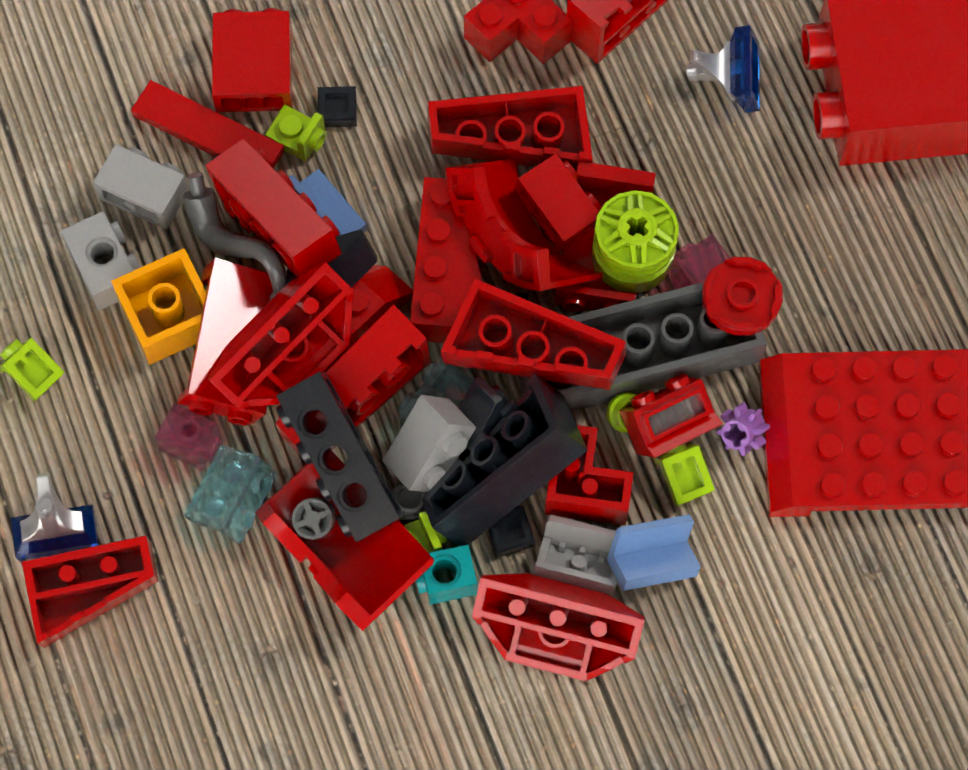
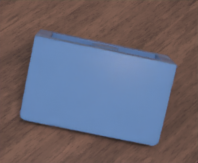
[289,169,367,235]
[607,514,701,591]

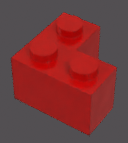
[464,0,572,64]
[545,425,634,526]

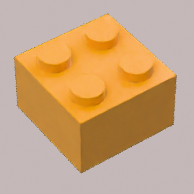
[111,248,206,365]

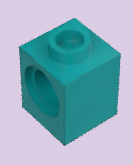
[416,545,478,605]

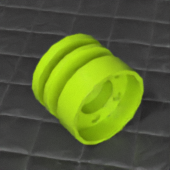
[591,190,679,293]

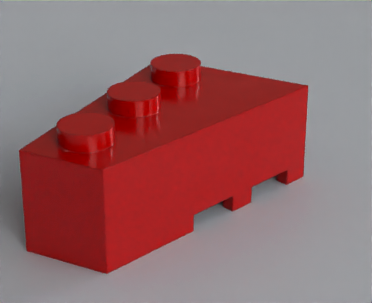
[22,535,159,648]

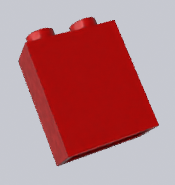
[801,0,968,166]

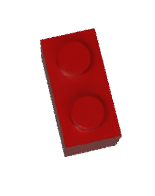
[514,153,601,252]

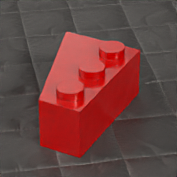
[566,0,668,64]

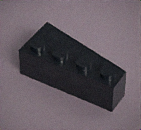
[422,373,588,546]

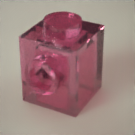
[670,234,731,289]
[155,403,223,471]

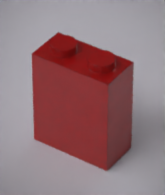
[212,8,293,113]

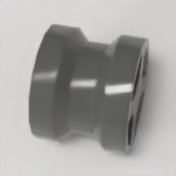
[292,497,337,540]

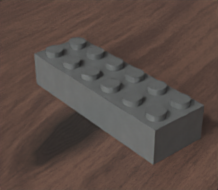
[518,282,767,411]

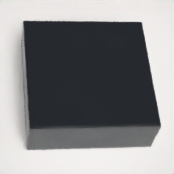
[317,86,357,128]
[487,505,535,558]

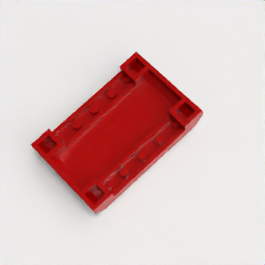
[758,349,968,517]

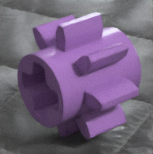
[716,402,770,456]

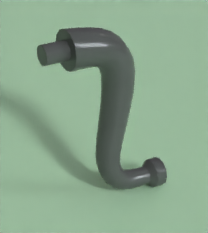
[183,172,286,301]

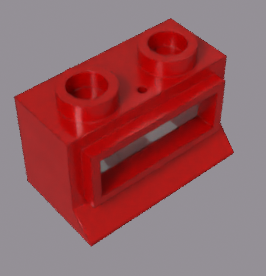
[619,374,723,458]

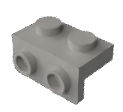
[533,515,617,597]

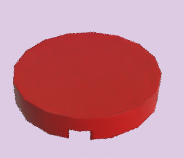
[702,256,783,336]

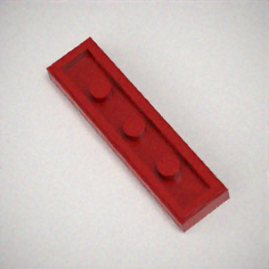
[131,80,285,169]

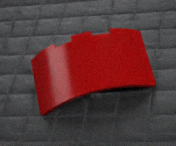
[445,159,603,291]
[255,450,434,631]

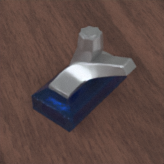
[687,25,760,113]
[11,472,99,561]

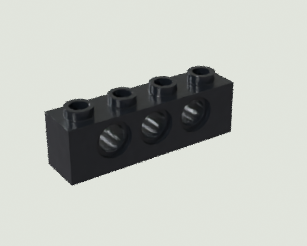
[276,371,405,542]

